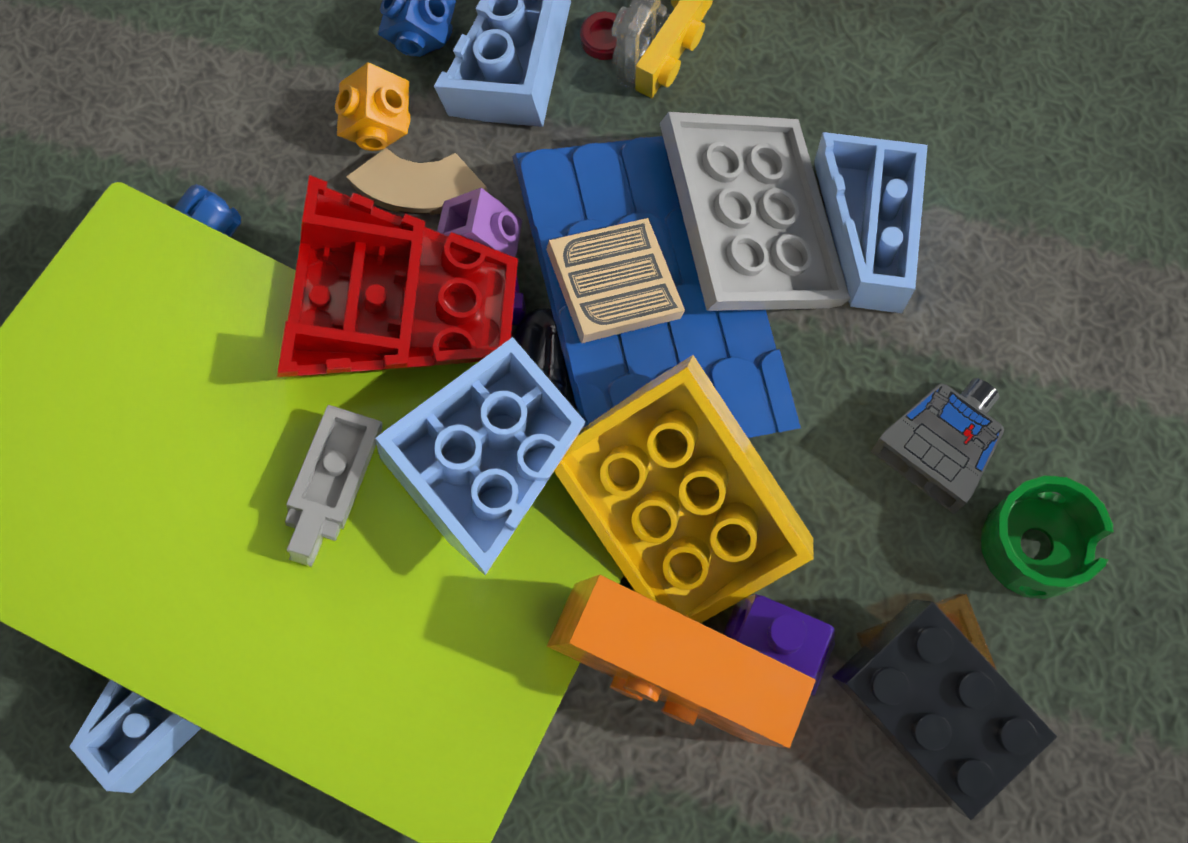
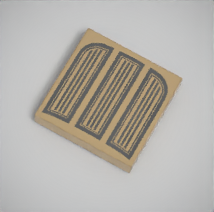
[546,218,685,343]

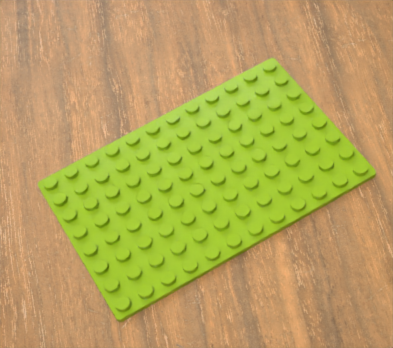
[0,182,624,843]

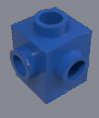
[378,0,456,57]

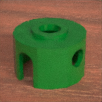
[981,475,1114,599]

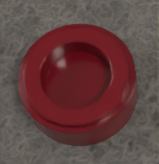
[580,11,629,60]

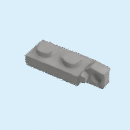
[285,405,382,567]

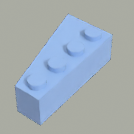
[434,0,571,127]

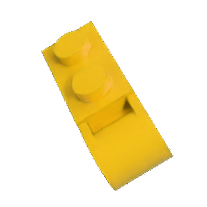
[635,0,713,98]

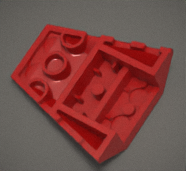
[277,175,518,377]

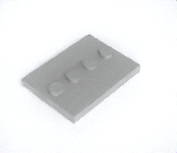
[660,112,850,311]

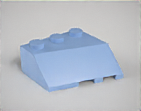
[375,337,585,575]

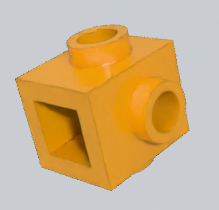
[335,62,411,151]

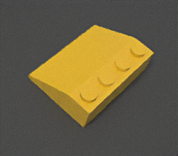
[554,355,814,623]

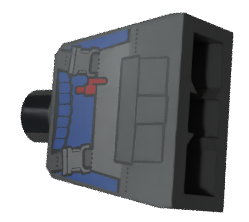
[871,378,1004,514]

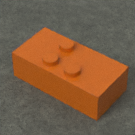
[547,575,816,749]

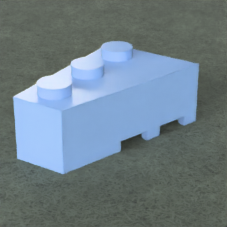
[814,132,928,313]
[70,680,201,793]

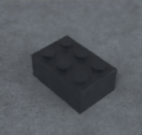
[832,599,1057,820]

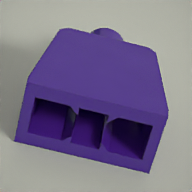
[723,594,835,696]

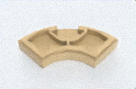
[346,148,488,215]

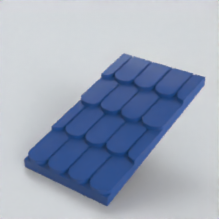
[512,136,801,438]

